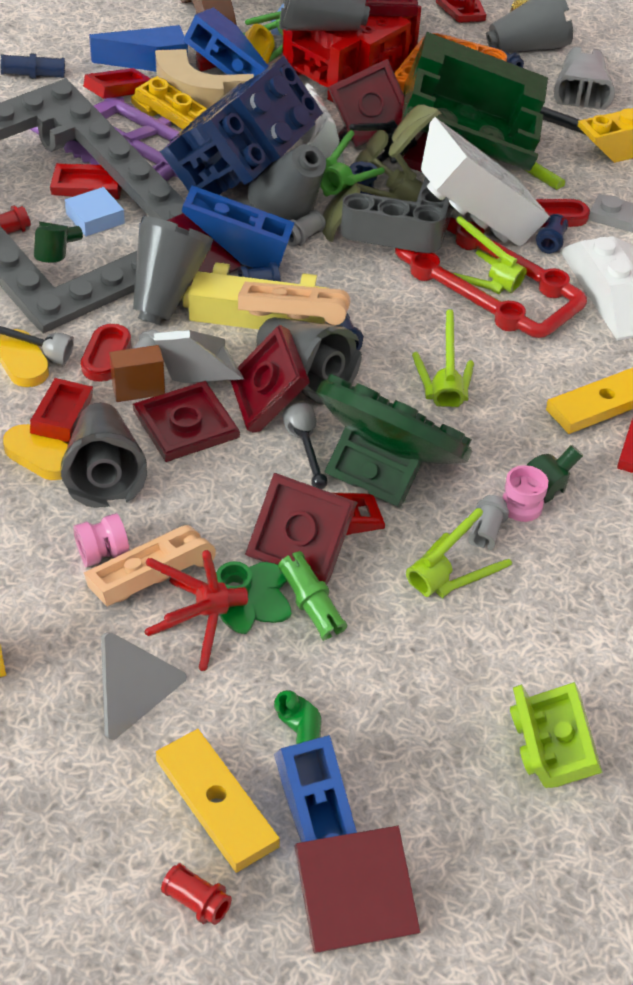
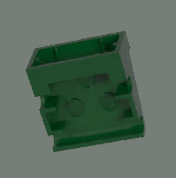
[402,32,548,171]

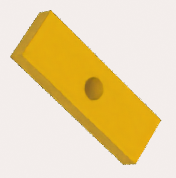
[135,76,207,130]
[546,367,633,434]
[156,729,280,873]

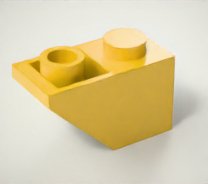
[577,108,633,163]

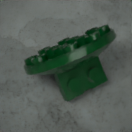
[316,374,473,508]

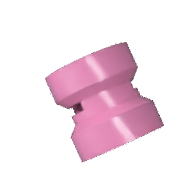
[502,465,548,522]
[73,513,129,567]

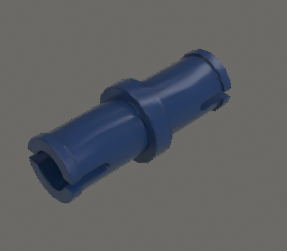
[1,53,65,79]

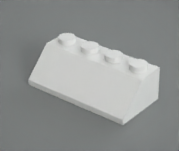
[421,117,550,246]

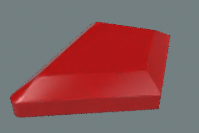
[436,0,487,23]

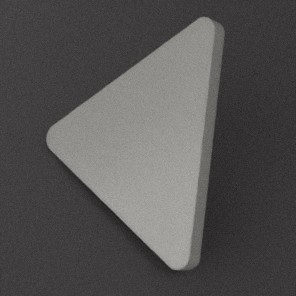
[101,632,187,740]

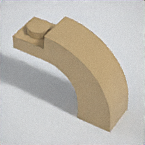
[155,49,254,108]

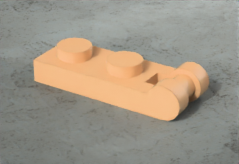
[238,281,350,325]
[84,525,216,607]

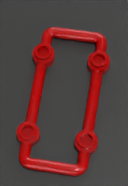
[395,217,587,338]

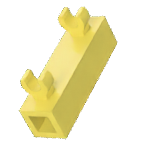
[183,262,327,330]

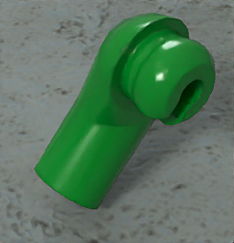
[274,690,321,744]

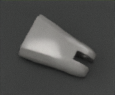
[554,47,615,110]

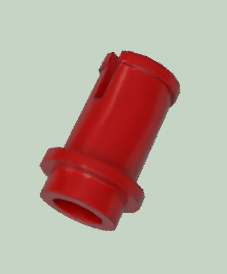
[0,205,31,234]
[161,863,232,925]

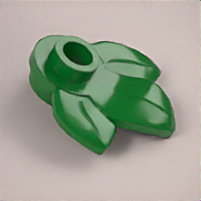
[216,561,292,634]

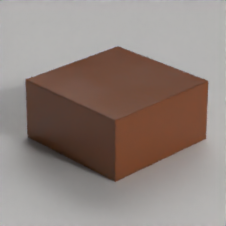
[109,345,165,402]

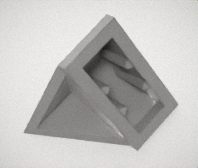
[154,330,244,383]

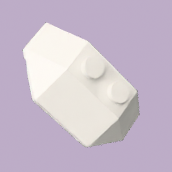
[560,236,633,341]

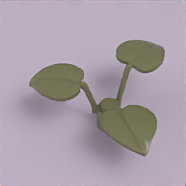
[322,105,441,242]

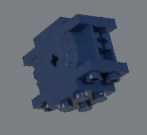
[160,55,323,195]

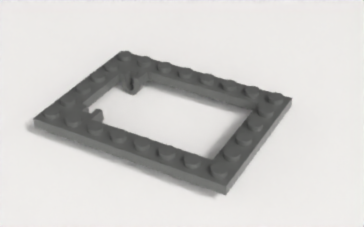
[0,78,185,334]

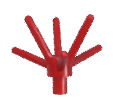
[144,550,248,671]

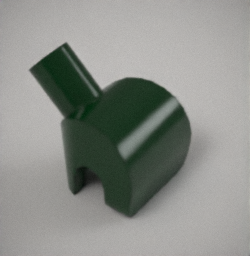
[34,221,83,263]
[527,445,583,503]

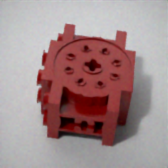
[283,5,422,104]

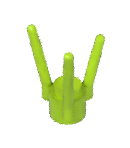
[451,216,527,294]
[412,309,474,407]
[406,508,512,598]

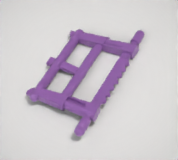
[30,96,179,181]

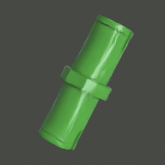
[278,551,348,641]

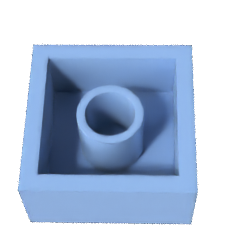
[65,187,125,237]

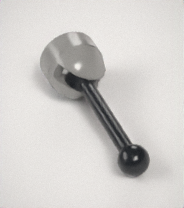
[0,326,74,366]
[282,403,328,489]

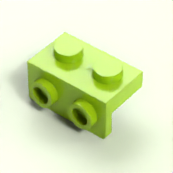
[510,682,603,788]

